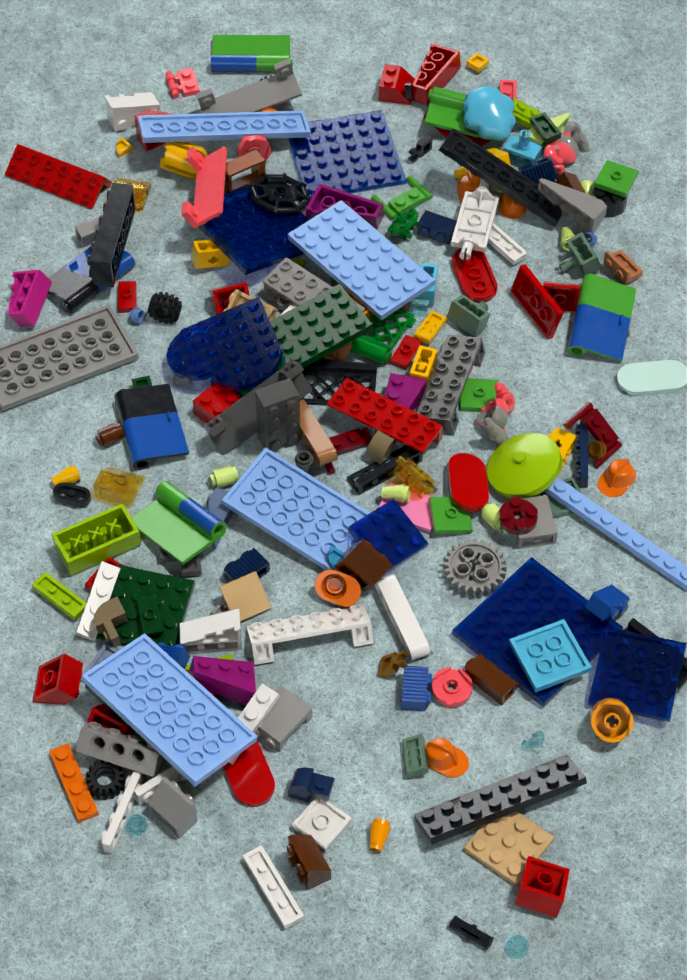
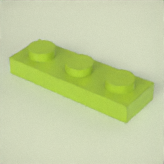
[32,572,86,621]

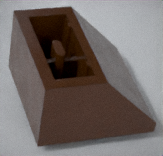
[334,539,393,592]
[286,835,331,890]

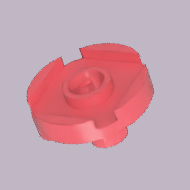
[237,135,271,161]
[431,667,472,708]

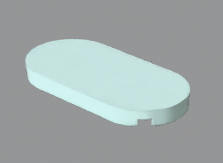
[616,360,687,396]

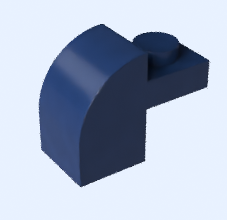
[288,767,335,802]

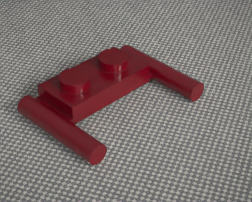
[563,402,623,469]
[325,428,372,475]

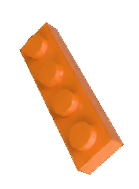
[49,743,99,823]

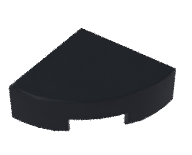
[404,83,413,100]

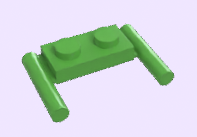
[371,175,433,220]

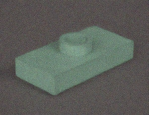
[402,734,429,778]

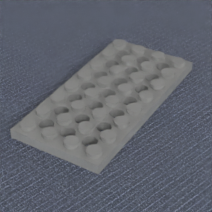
[0,304,139,411]

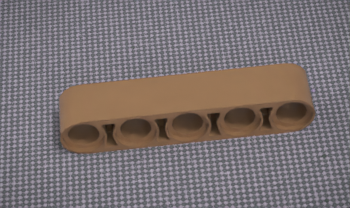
[300,398,338,466]

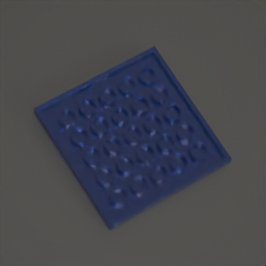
[288,110,406,198]
[192,183,309,275]
[452,557,623,707]

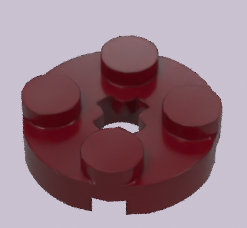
[499,497,538,535]

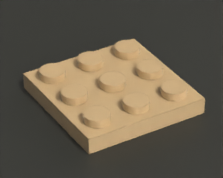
[464,811,554,887]

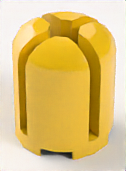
[160,142,207,180]

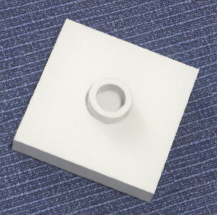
[292,797,352,852]

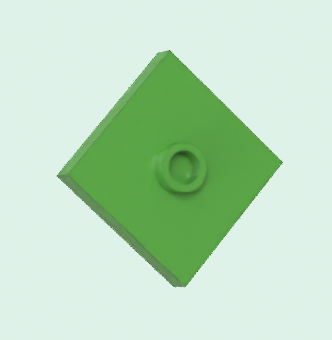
[593,160,639,198]
[460,378,499,412]
[428,497,473,534]

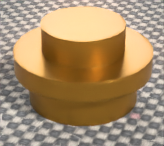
[588,440,606,460]

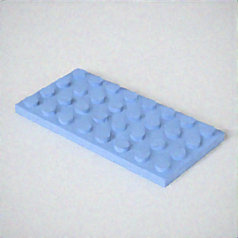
[288,200,435,320]
[221,448,394,572]
[82,633,258,787]

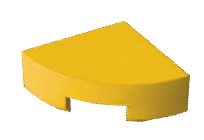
[116,137,133,157]

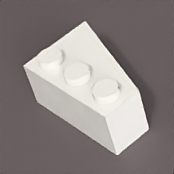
[104,92,160,132]
[180,609,242,653]

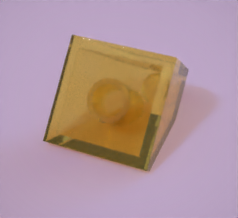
[93,467,146,508]

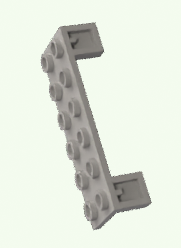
[196,59,302,114]
[263,258,365,313]

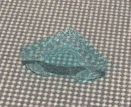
[521,731,544,751]

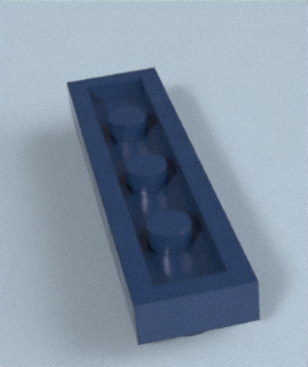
[576,419,588,488]

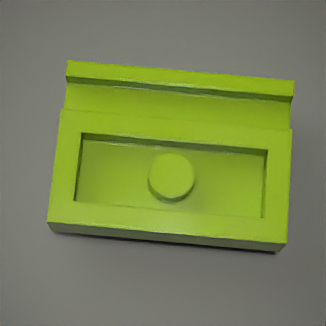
[512,98,541,129]

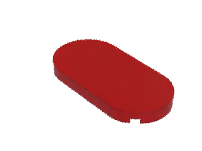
[451,248,498,303]
[447,453,489,512]
[223,740,275,807]

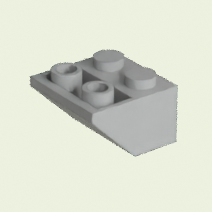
[148,777,198,839]

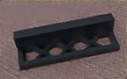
[347,445,423,495]

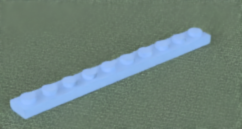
[544,477,687,591]

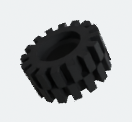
[147,292,182,324]
[86,760,125,800]

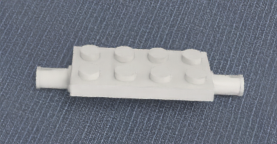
[451,179,499,260]

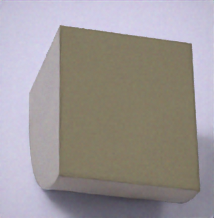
[365,430,394,465]

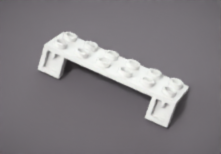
[247,605,373,665]

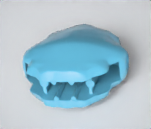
[463,85,516,141]

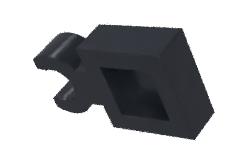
[408,134,433,162]

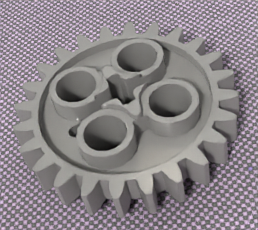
[443,538,507,597]

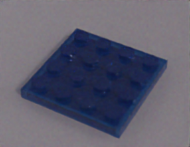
[588,627,687,722]

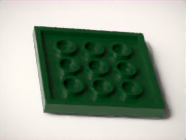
[96,564,195,646]

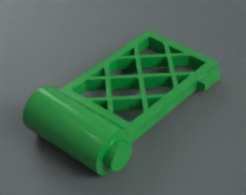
[350,309,416,365]

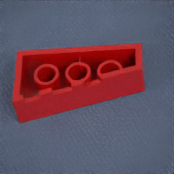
[412,43,461,105]

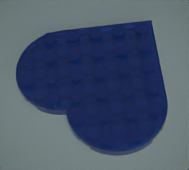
[166,297,283,391]

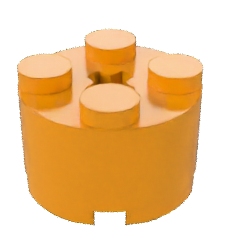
[590,698,634,743]

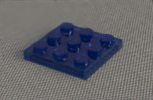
[347,499,429,573]

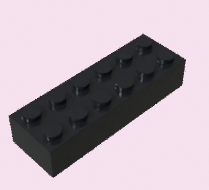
[87,183,136,287]

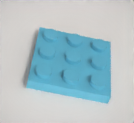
[509,619,592,692]

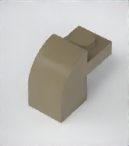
[94,597,128,647]

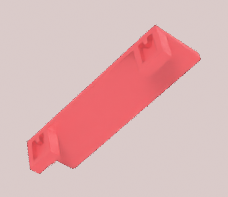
[181,146,227,229]

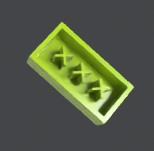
[52,503,141,576]

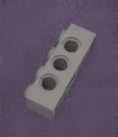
[76,722,164,777]

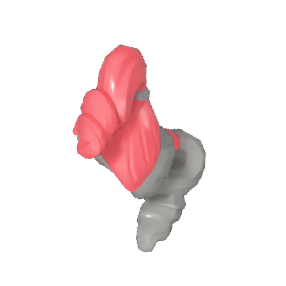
[544,121,590,175]
[477,382,515,446]

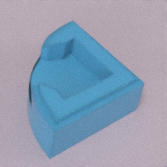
[328,545,344,571]

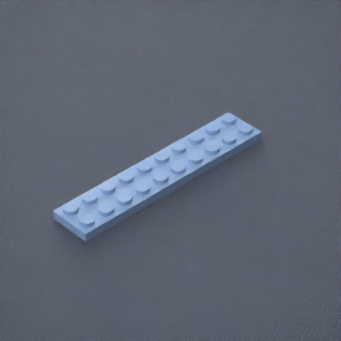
[138,110,311,143]

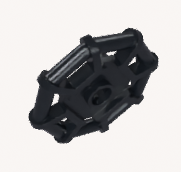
[248,173,311,216]

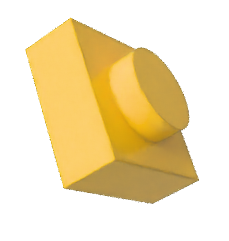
[466,52,489,73]

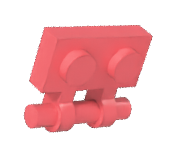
[165,68,200,98]

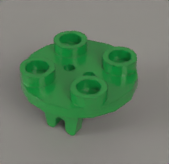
[387,208,419,240]

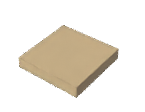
[219,571,271,621]

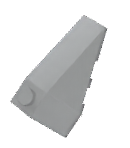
[538,178,607,233]

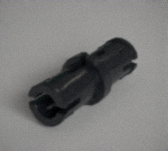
[449,916,494,950]

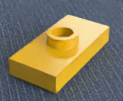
[413,310,447,345]

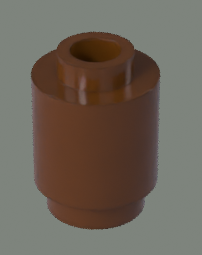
[95,423,125,447]

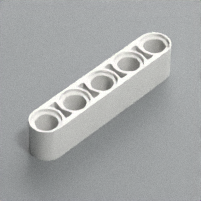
[374,574,430,661]

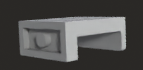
[515,495,558,549]
[255,685,312,751]

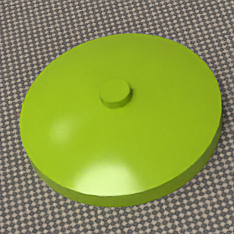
[487,433,562,499]

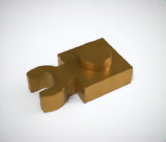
[378,651,410,678]

